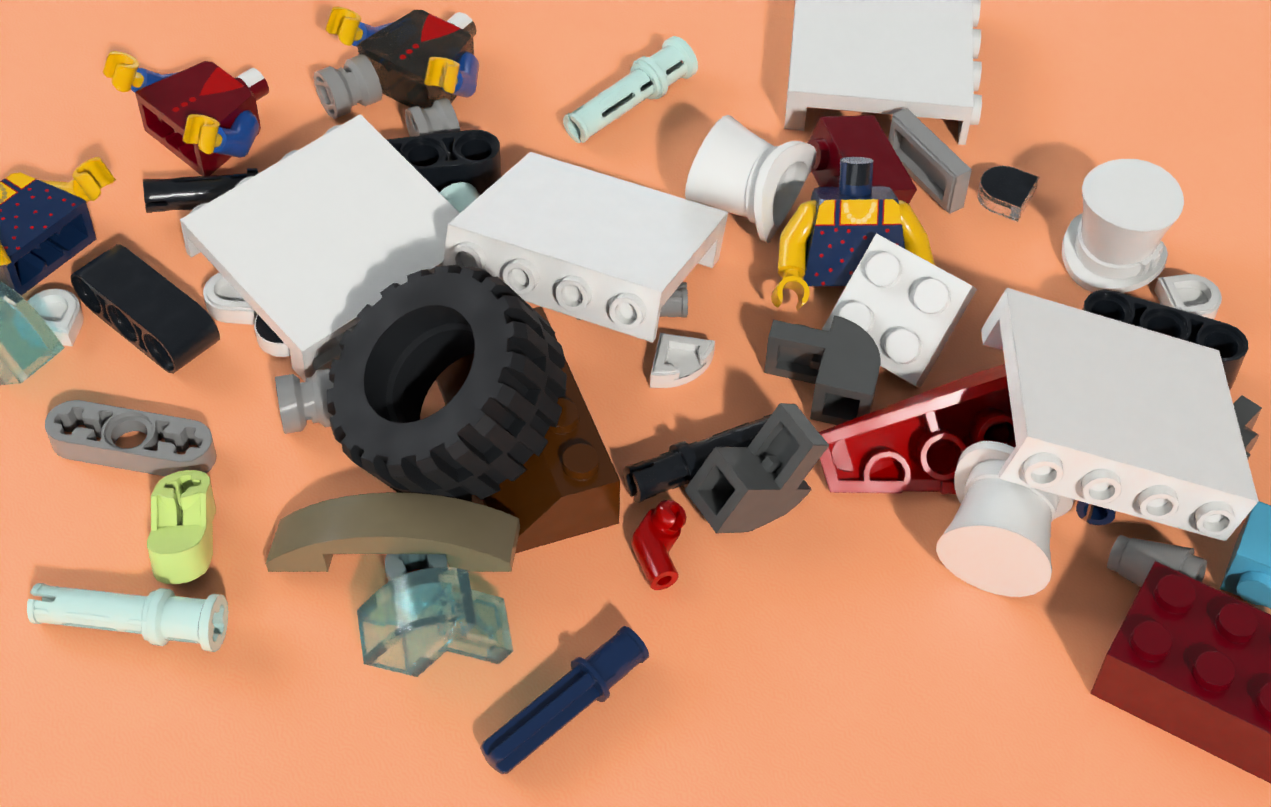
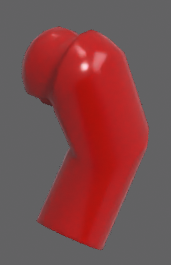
[631,500,687,590]

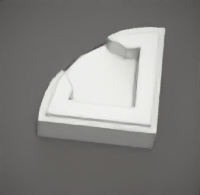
[650,333,715,388]

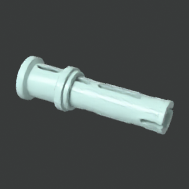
[563,36,698,143]
[27,583,229,652]

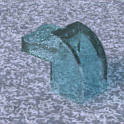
[0,281,65,385]
[357,567,514,677]

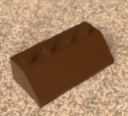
[436,306,620,554]

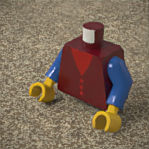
[103,51,269,176]

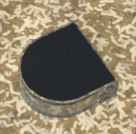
[977,165,1040,222]

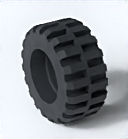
[327,265,567,502]

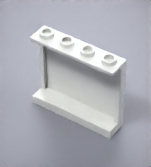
[784,0,982,145]
[180,114,459,382]
[443,152,728,343]
[981,288,1259,541]

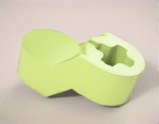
[147,470,216,584]

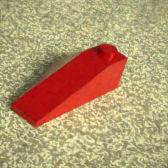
[819,364,1016,494]

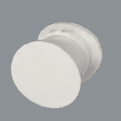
[685,115,817,243]
[1062,159,1184,293]
[936,441,1074,597]

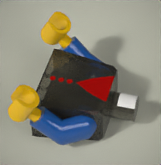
[325,6,479,109]

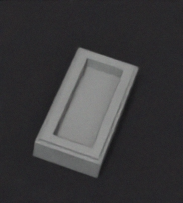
[888,108,972,214]

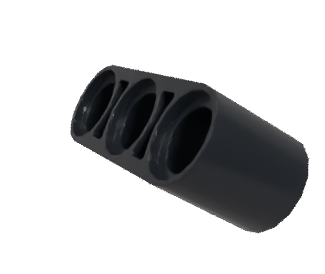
[386,130,502,195]
[70,244,220,374]
[1082,290,1249,390]

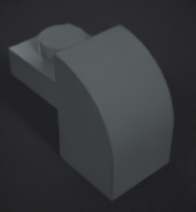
[764,315,881,425]
[684,403,829,533]

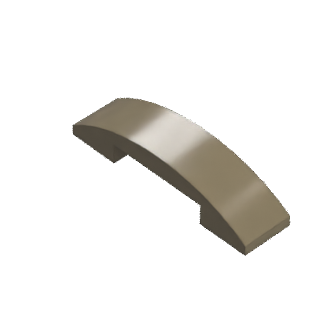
[265,492,520,572]

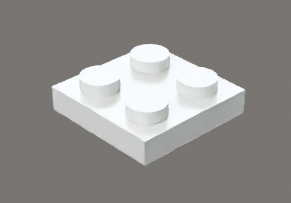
[822,233,977,388]

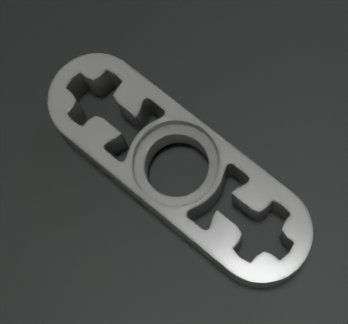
[45,400,217,476]

